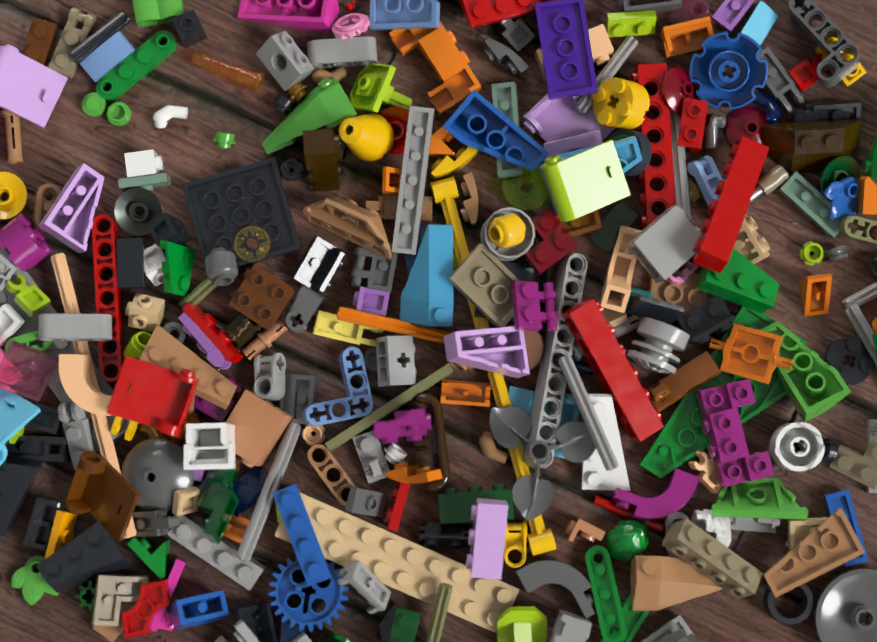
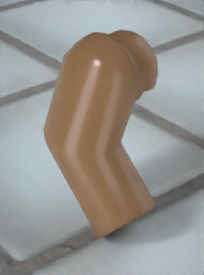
[311,66,348,84]
[479,431,509,464]

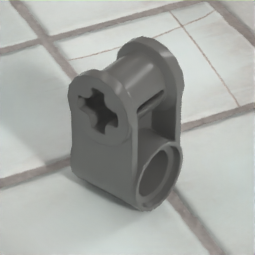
[286,285,325,334]

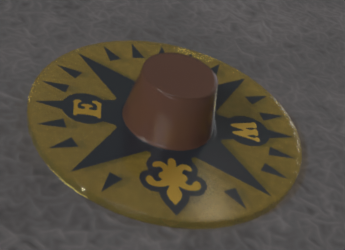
[234,226,270,262]

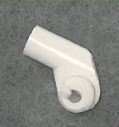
[153,105,188,128]

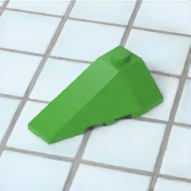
[261,77,357,154]
[760,321,851,422]

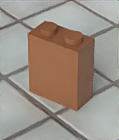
[226,390,293,468]

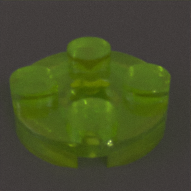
[502,167,549,212]

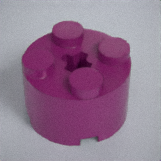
[0,213,53,272]

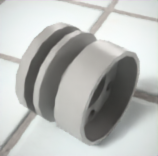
[479,207,535,262]
[627,317,690,375]

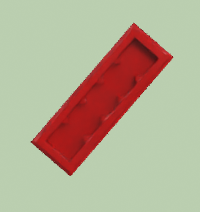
[183,303,244,363]

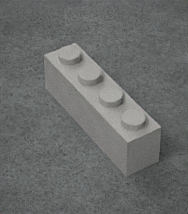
[167,514,266,590]

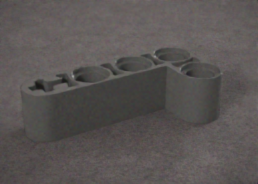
[788,0,859,88]

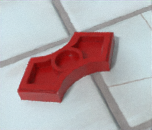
[121,580,171,639]

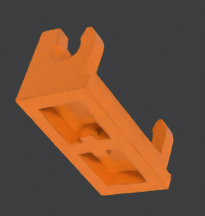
[660,16,714,58]
[440,379,491,407]

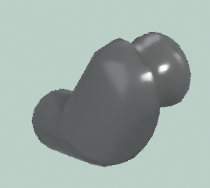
[705,114,726,148]

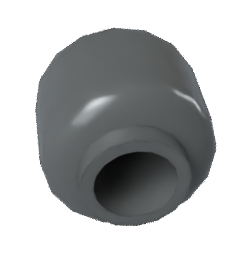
[204,247,238,286]

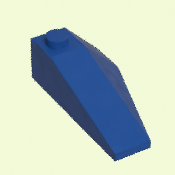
[443,90,549,172]

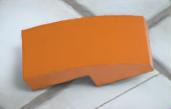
[385,462,443,484]

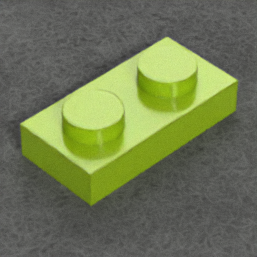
[606,10,657,37]

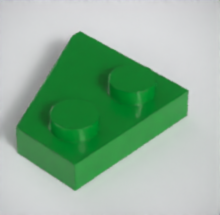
[160,240,196,297]

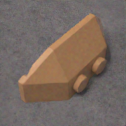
[302,197,392,259]

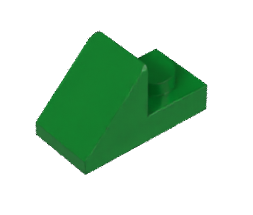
[127,537,170,580]

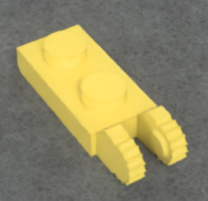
[312,310,383,347]

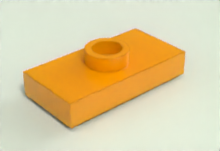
[45,510,78,559]

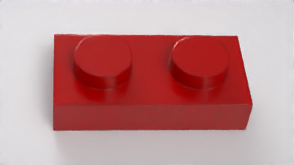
[385,482,411,531]

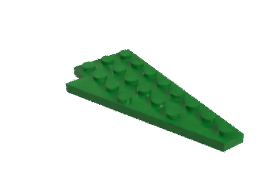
[639,306,807,478]

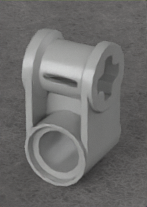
[254,353,286,401]

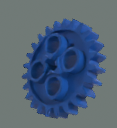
[269,554,349,633]

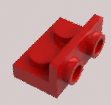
[677,98,708,154]

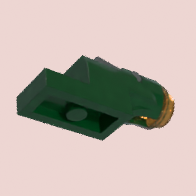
[197,458,240,544]

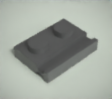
[279,374,318,424]

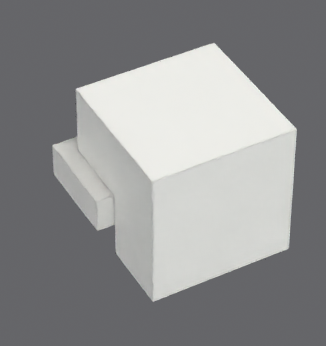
[184,423,235,470]

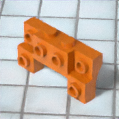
[389,22,481,116]

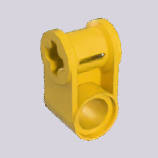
[503,520,527,568]

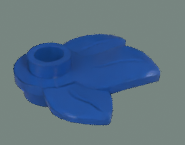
[823,177,860,220]

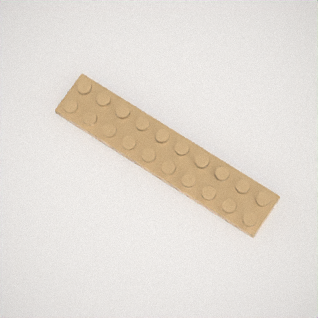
[274,492,520,633]

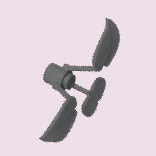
[490,407,596,520]

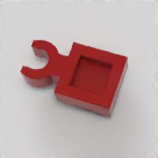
[788,53,825,93]

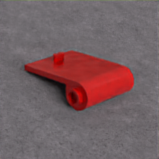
[106,355,199,437]

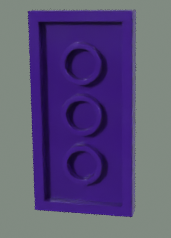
[534,0,598,100]

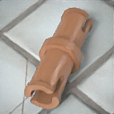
[241,319,288,362]

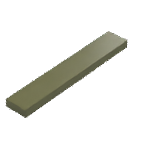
[325,363,453,451]

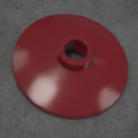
[661,67,696,115]
[725,106,773,146]

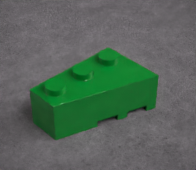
[695,248,780,313]

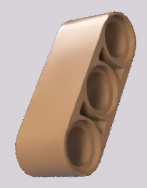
[308,444,357,506]

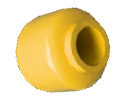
[488,214,526,248]

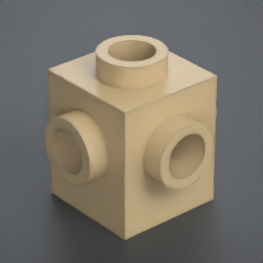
[125,293,165,332]

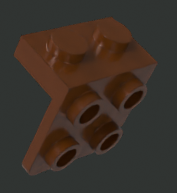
[228,264,295,329]

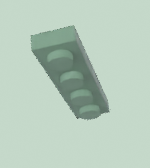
[491,81,523,178]

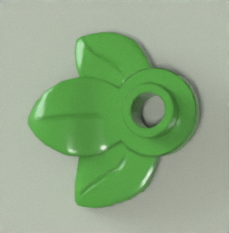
[11,555,59,605]

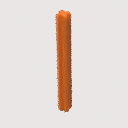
[337,307,453,344]

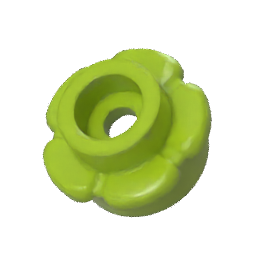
[800,242,824,266]

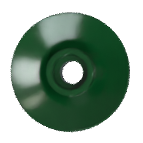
[820,155,860,202]

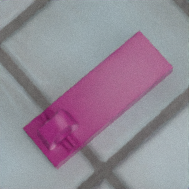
[151,556,187,632]

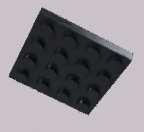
[182,157,302,269]

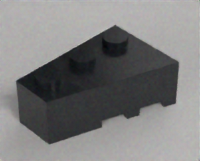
[0,456,44,536]
[36,521,132,593]

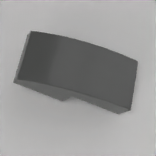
[483,38,529,78]

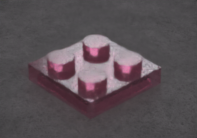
[0,340,59,402]

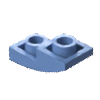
[80,31,135,82]

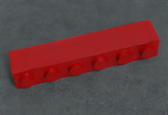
[692,136,770,274]
[561,299,664,442]

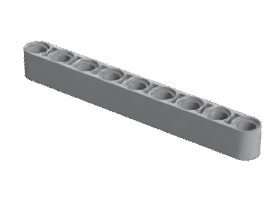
[524,253,587,468]

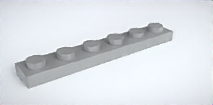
[391,106,435,255]

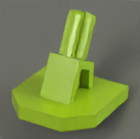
[350,63,412,113]
[497,606,547,642]

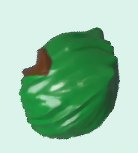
[606,518,649,562]

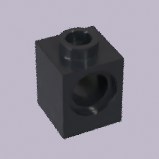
[172,9,207,47]
[147,213,191,247]

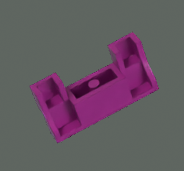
[696,379,774,487]
[374,409,431,443]

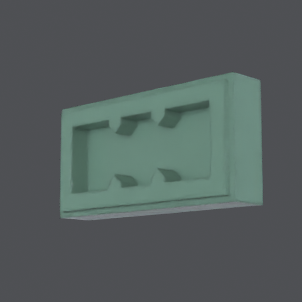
[118,172,171,192]

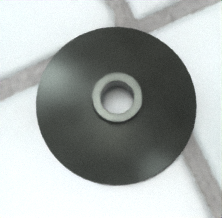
[114,188,163,236]

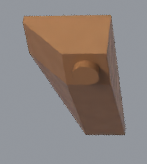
[630,556,723,611]

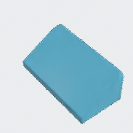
[740,1,778,45]

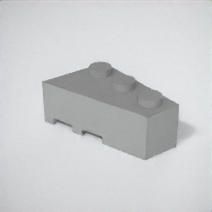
[549,609,592,642]

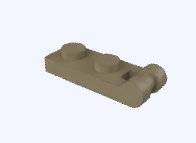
[48,7,96,79]

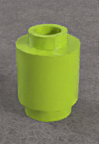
[123,331,151,359]

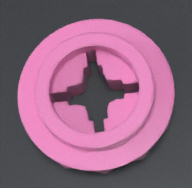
[332,13,370,39]

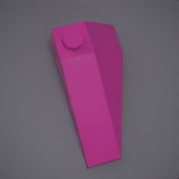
[237,0,339,33]

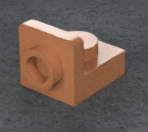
[565,517,605,542]

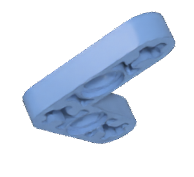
[303,347,373,426]

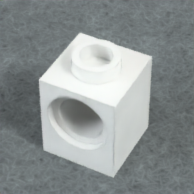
[124,149,163,177]

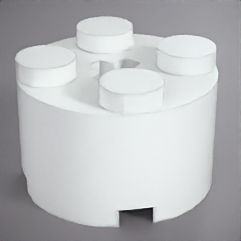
[769,422,825,472]

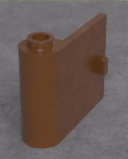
[65,451,140,541]

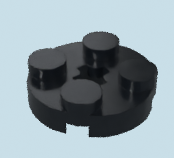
[823,337,874,385]

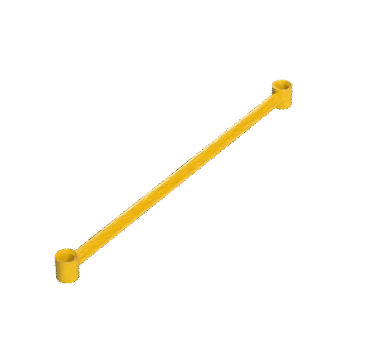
[430,176,557,556]

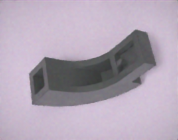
[515,559,595,618]

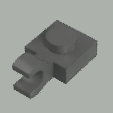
[497,18,535,53]

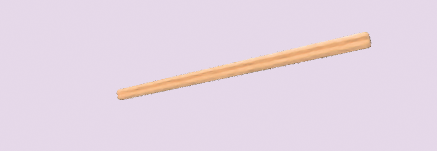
[51,253,137,538]

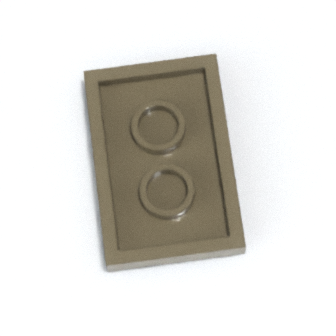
[447,243,520,328]

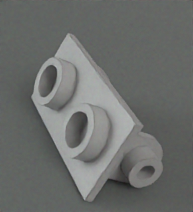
[730,517,780,533]

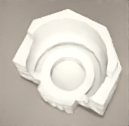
[691,509,731,548]

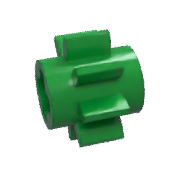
[75,579,96,612]

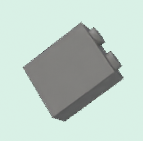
[626,205,703,283]

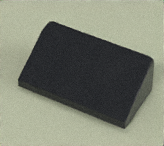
[628,295,685,324]

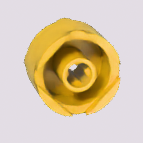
[592,78,650,130]

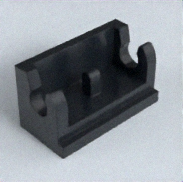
[116,238,146,290]
[23,496,67,551]

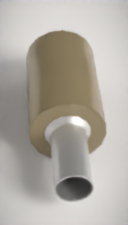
[750,165,789,202]

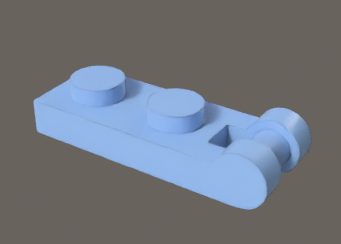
[687,155,723,207]

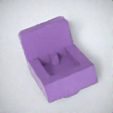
[353,286,390,317]

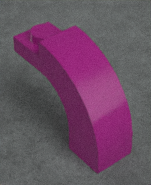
[610,468,699,521]

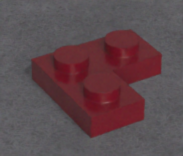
[524,208,579,275]

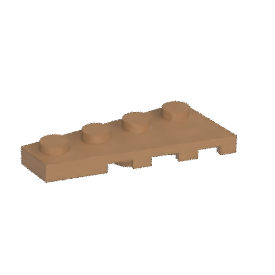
[139,324,237,410]
[763,507,865,598]

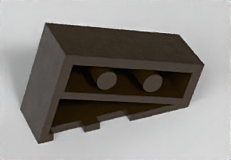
[303,129,343,192]

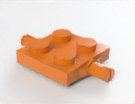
[709,323,794,385]

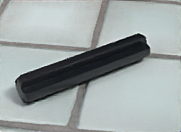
[68,12,130,64]

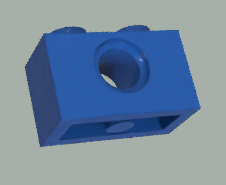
[169,590,229,630]

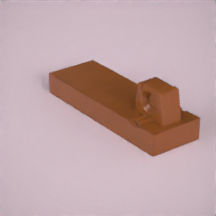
[647,351,721,412]

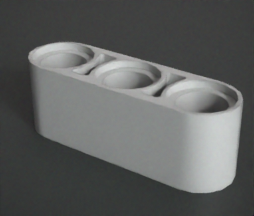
[307,36,378,68]
[38,314,112,341]

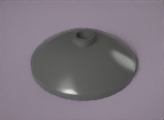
[121,438,194,511]

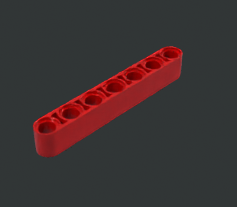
[92,214,125,383]

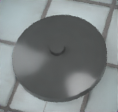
[814,568,877,642]

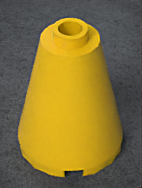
[339,113,394,162]

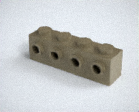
[661,518,763,599]

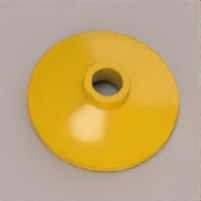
[0,172,27,220]

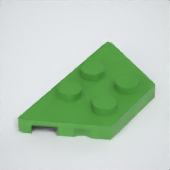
[711,477,808,519]

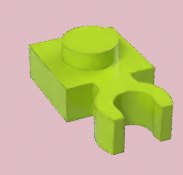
[5,274,51,317]

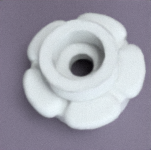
[384,443,407,465]

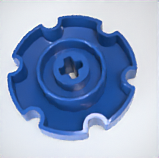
[689,31,768,110]

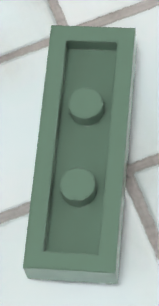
[778,172,846,239]

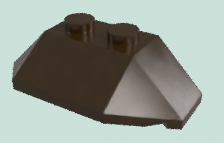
[764,119,861,173]

